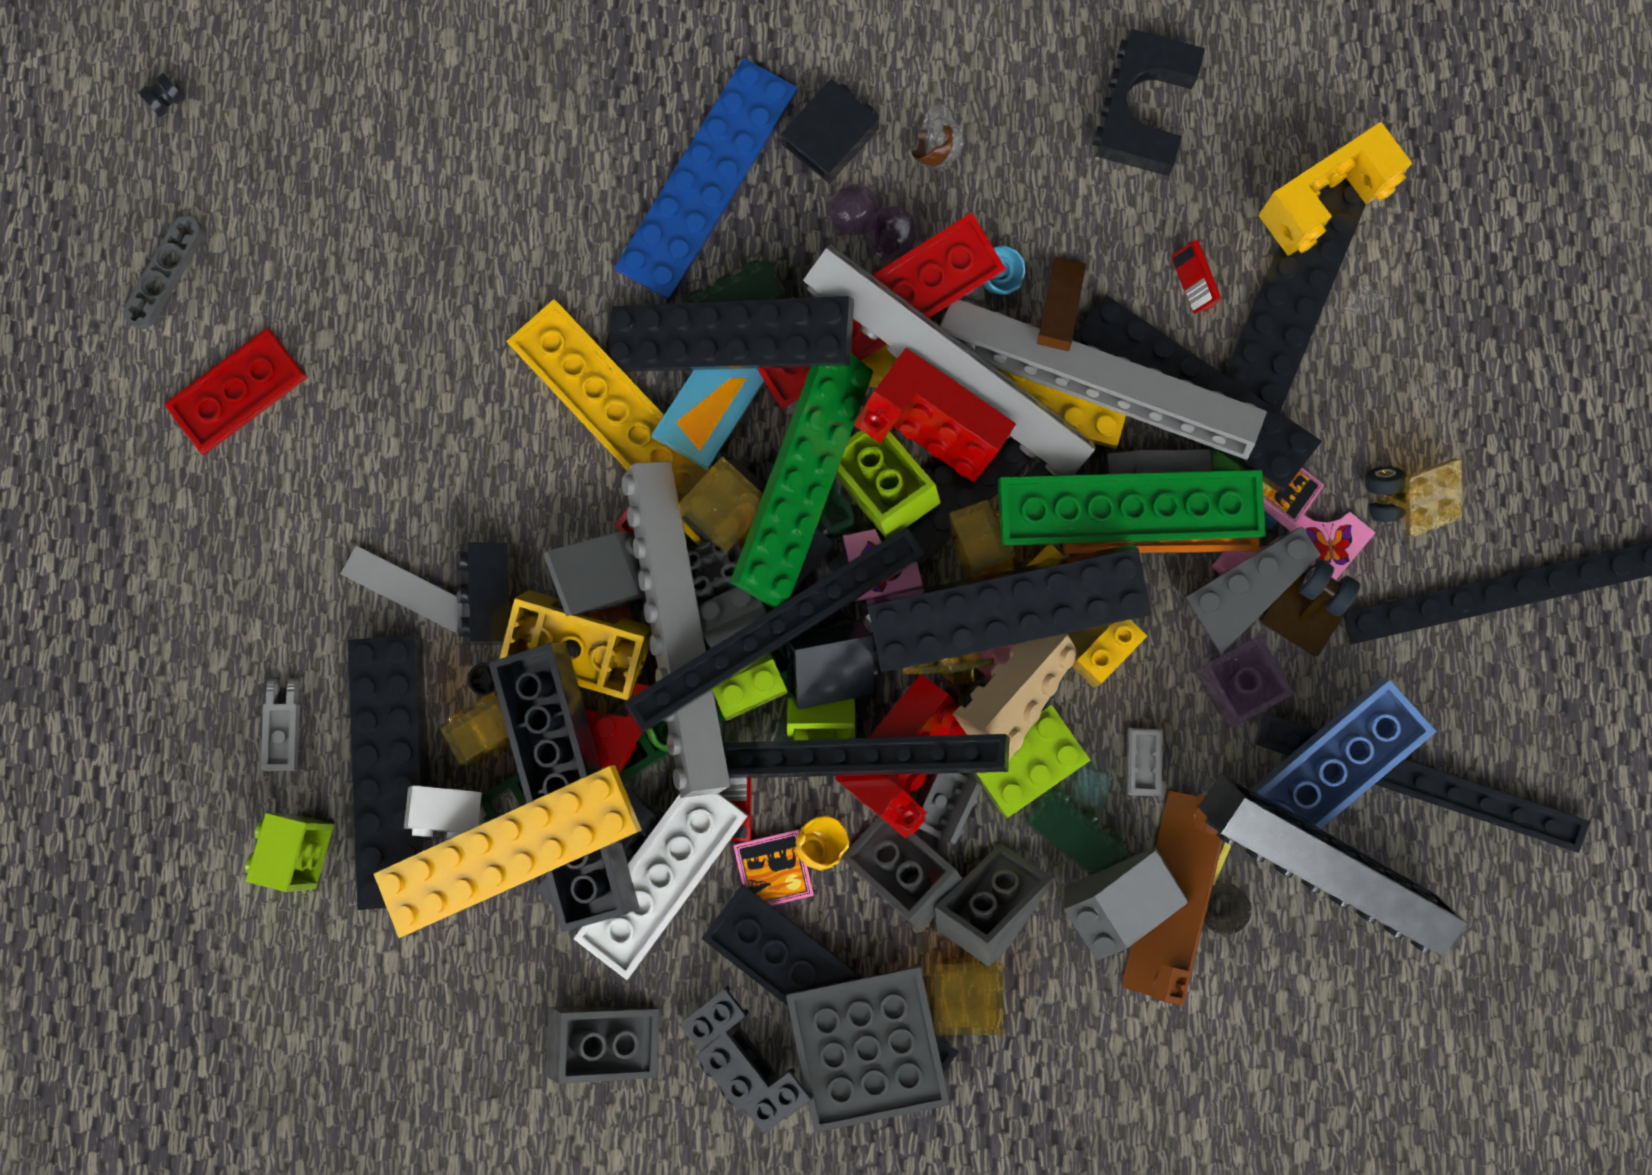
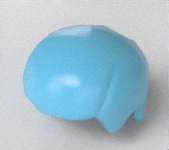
[982,245,1026,295]

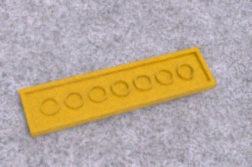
[374,765,642,938]

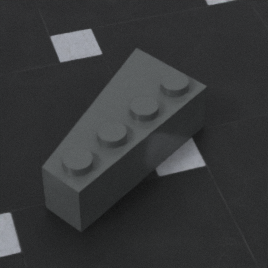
[1183,526,1320,654]

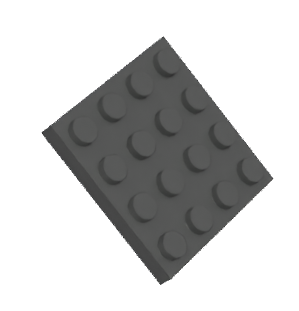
[786,965,950,1133]

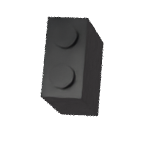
[781,79,879,184]
[786,621,878,709]

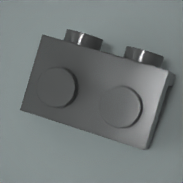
[917,773,982,845]

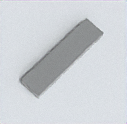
[340,546,462,633]

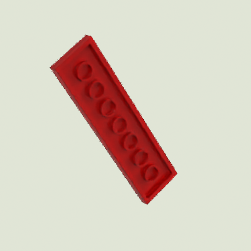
[756,212,1006,409]

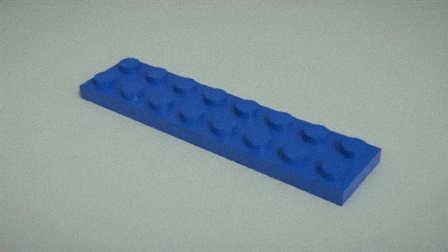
[614,58,798,301]

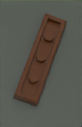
[1037,256,1086,351]

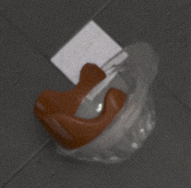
[912,104,964,170]

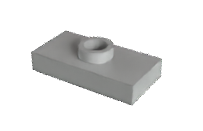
[1126,728,1163,797]

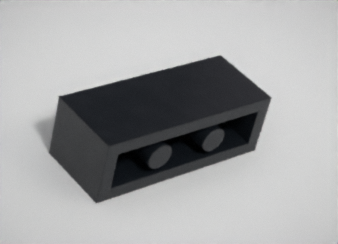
[456,542,509,645]

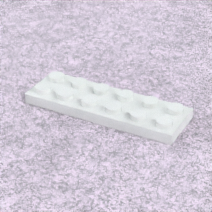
[574,793,748,980]

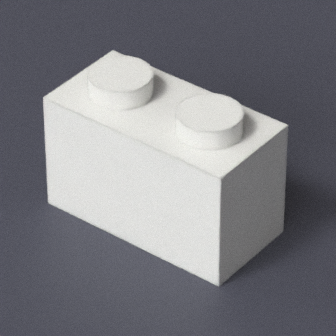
[404,786,482,839]

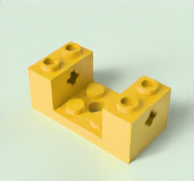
[1258,122,1412,256]
[1027,545,1147,688]
[499,590,652,700]

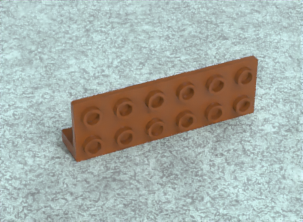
[1122,791,1223,1006]

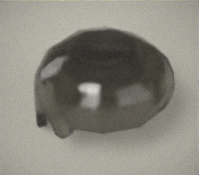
[1204,883,1252,935]

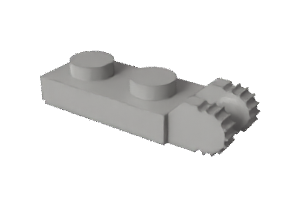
[261,678,300,771]

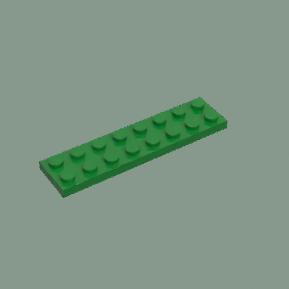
[730,354,874,609]
[998,470,1266,546]

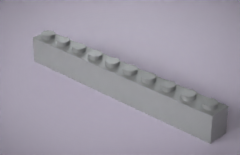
[803,244,1095,476]
[940,299,1267,460]
[622,462,730,798]

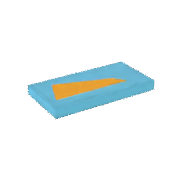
[652,368,765,471]

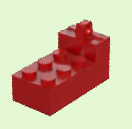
[853,348,1016,482]
[835,674,965,839]

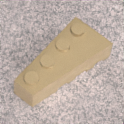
[953,634,1078,761]

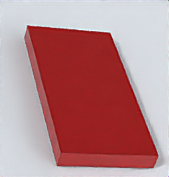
[164,327,308,456]

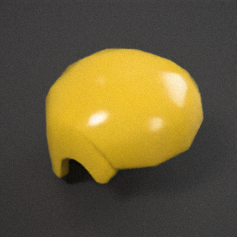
[795,815,849,871]

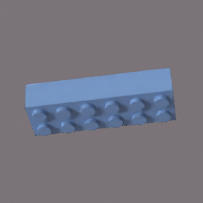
[1250,677,1437,829]

